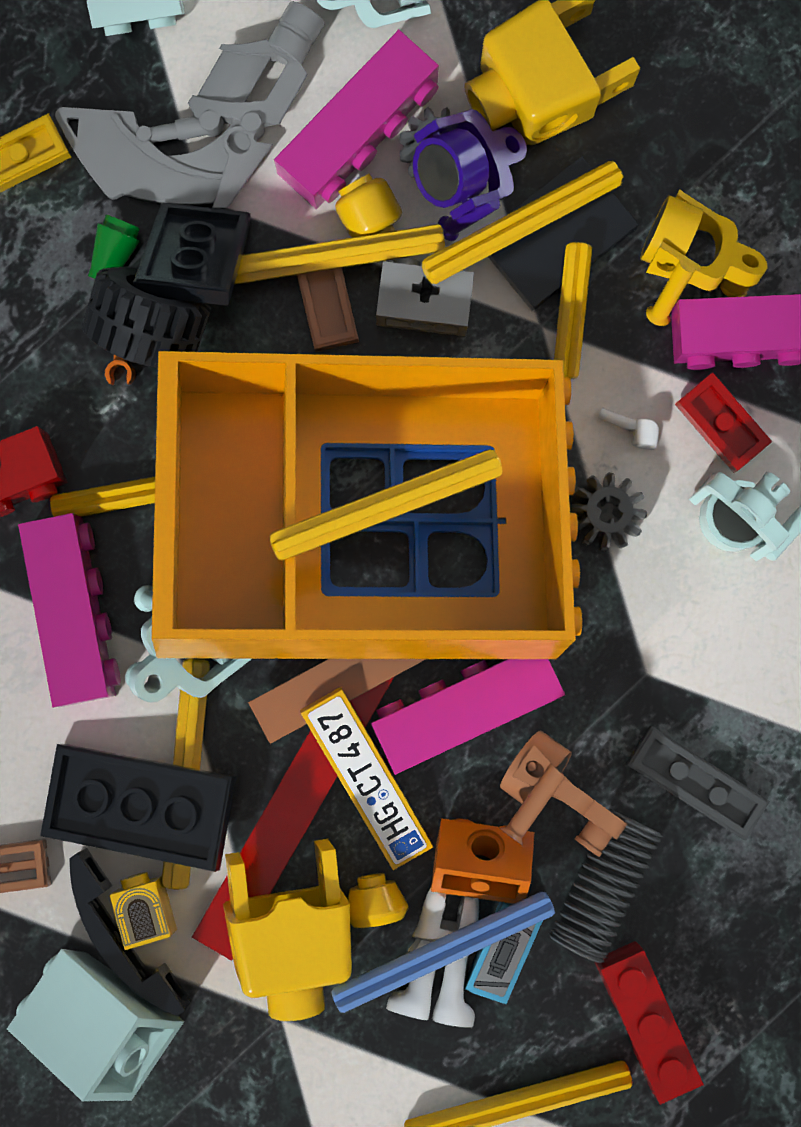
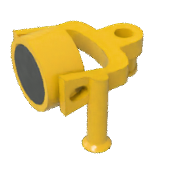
[640,189,767,326]

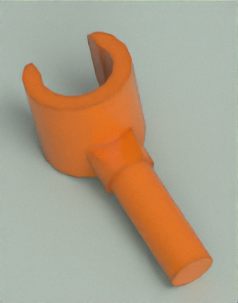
[105,355,136,385]

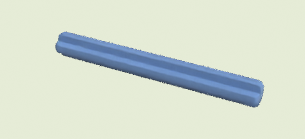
[332,892,555,1013]

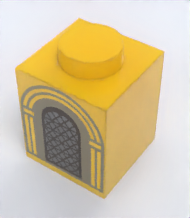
[110,872,177,950]

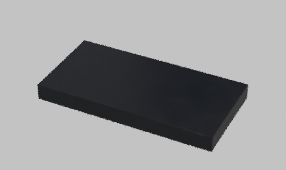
[40,744,236,872]

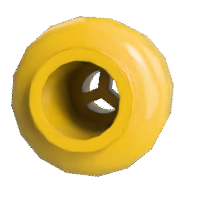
[335,173,402,238]

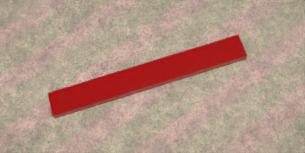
[192,677,394,961]

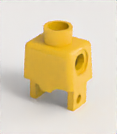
[464,0,640,146]
[223,839,352,1021]

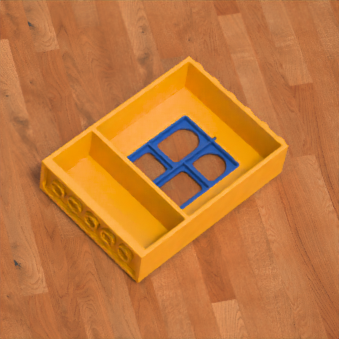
[152,351,582,659]

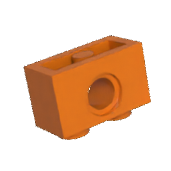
[431,818,535,904]

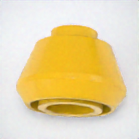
[348,873,408,928]

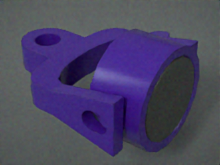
[413,109,527,241]

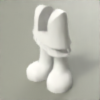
[386,888,479,1028]

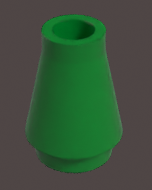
[88,214,140,279]

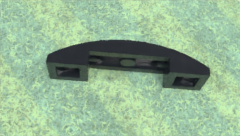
[69,848,191,1016]

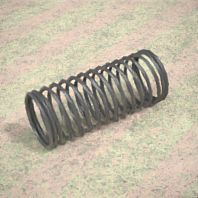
[549,809,663,963]

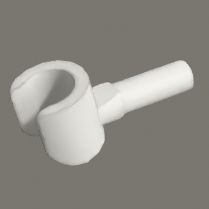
[598,408,659,450]

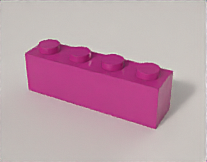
[274,29,439,210]
[671,294,801,370]
[18,513,121,708]
[371,659,565,775]

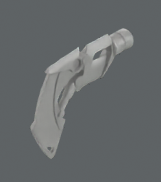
[55,1,324,209]

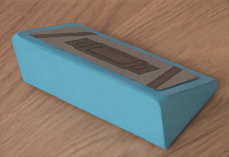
[464,902,543,1004]

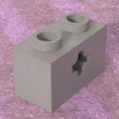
[376,257,474,337]

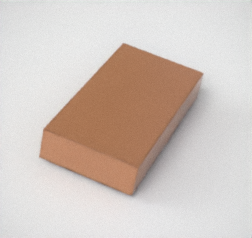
[297,268,359,352]

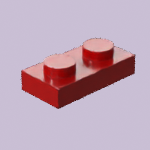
[675,372,772,473]

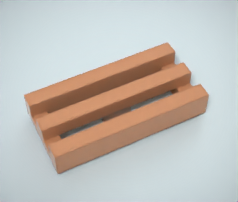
[0,839,52,893]

